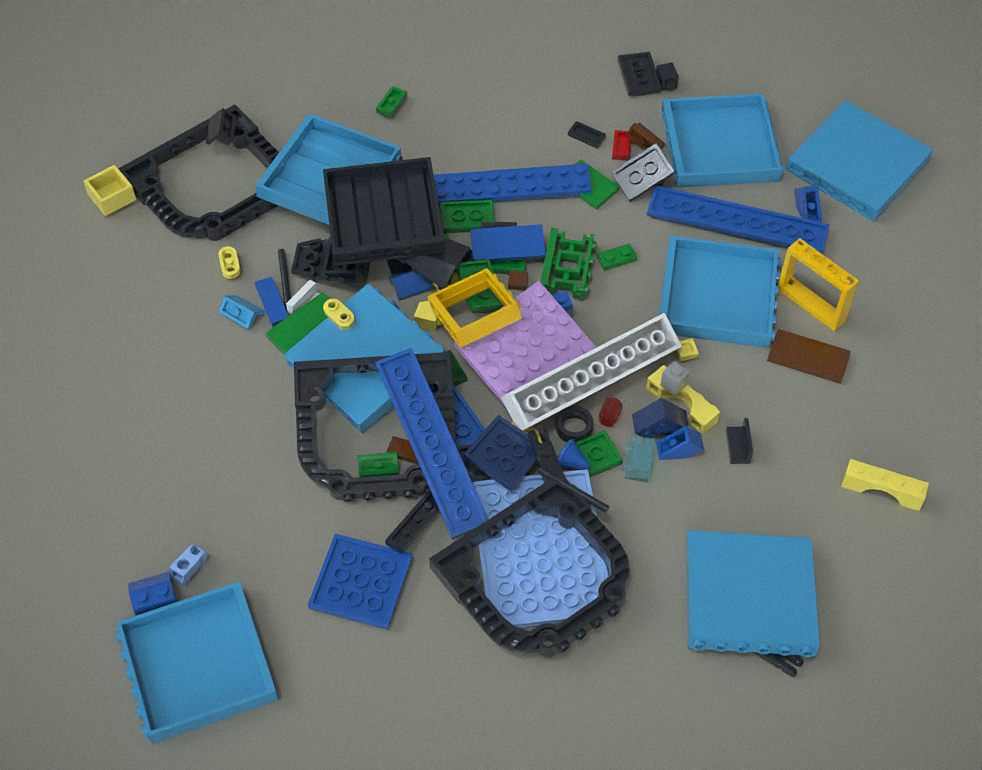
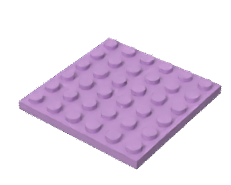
[453,281,597,428]

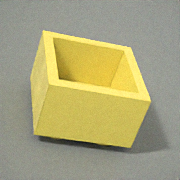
[84,165,136,216]

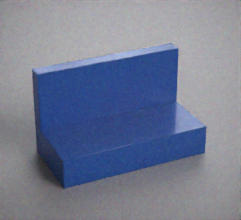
[389,270,433,299]

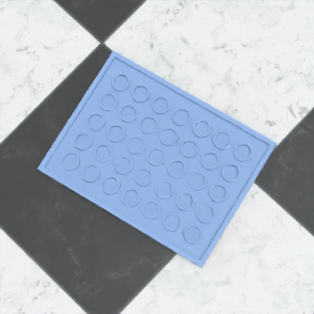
[472,469,613,628]

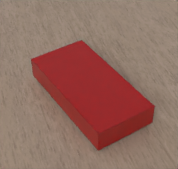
[612,130,631,161]

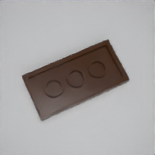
[767,329,851,384]

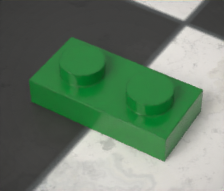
[376,86,407,118]
[597,243,637,271]
[357,452,399,476]

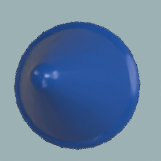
[558,439,590,469]

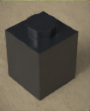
[656,62,679,91]

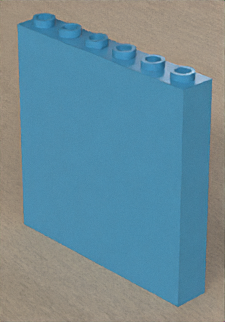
[661,93,784,188]
[786,100,933,222]
[659,236,781,348]
[284,284,446,434]
[686,530,820,657]
[115,581,278,744]

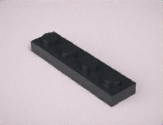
[385,489,439,554]

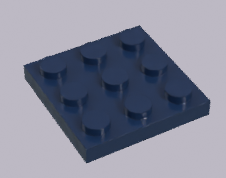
[463,415,540,491]

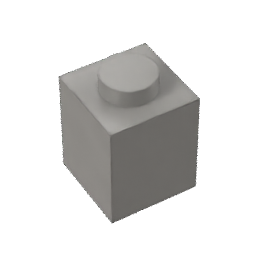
[660,361,690,396]

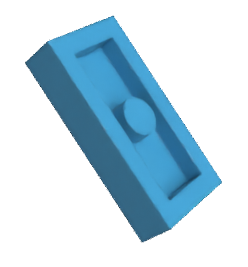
[218,295,265,329]

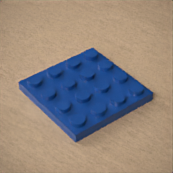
[308,534,413,630]

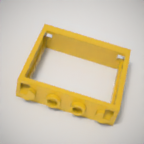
[778,238,859,332]
[427,268,522,348]

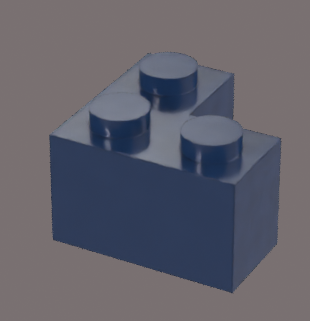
[632,397,689,440]

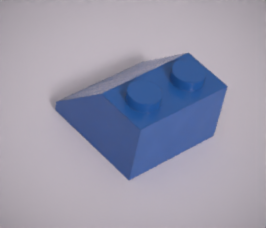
[128,571,177,616]

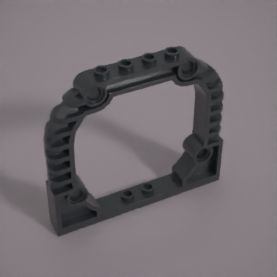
[118,104,279,241]
[294,352,456,502]
[429,472,629,658]

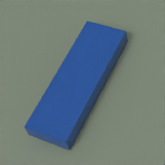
[254,277,288,327]

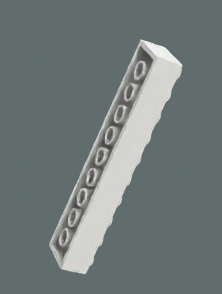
[501,313,682,430]

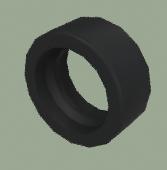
[556,406,593,442]

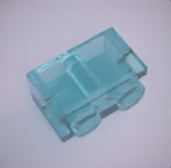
[622,435,655,483]

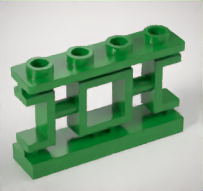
[541,227,597,301]

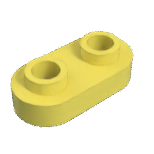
[218,246,240,279]
[323,299,355,330]

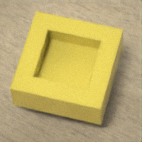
[676,338,699,361]

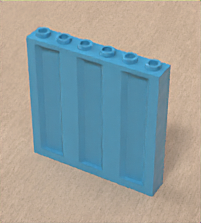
[255,113,403,225]

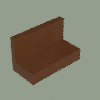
[626,122,665,150]

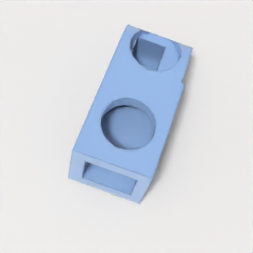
[169,544,208,587]

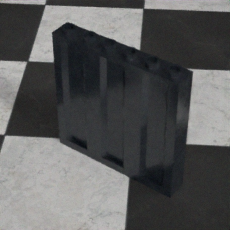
[323,157,445,266]

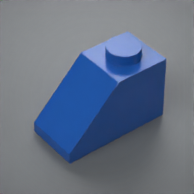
[794,186,822,222]
[656,425,704,460]

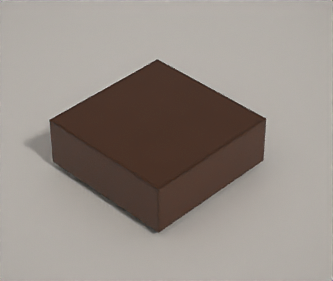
[508,271,528,290]

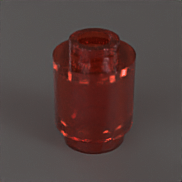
[599,397,623,427]

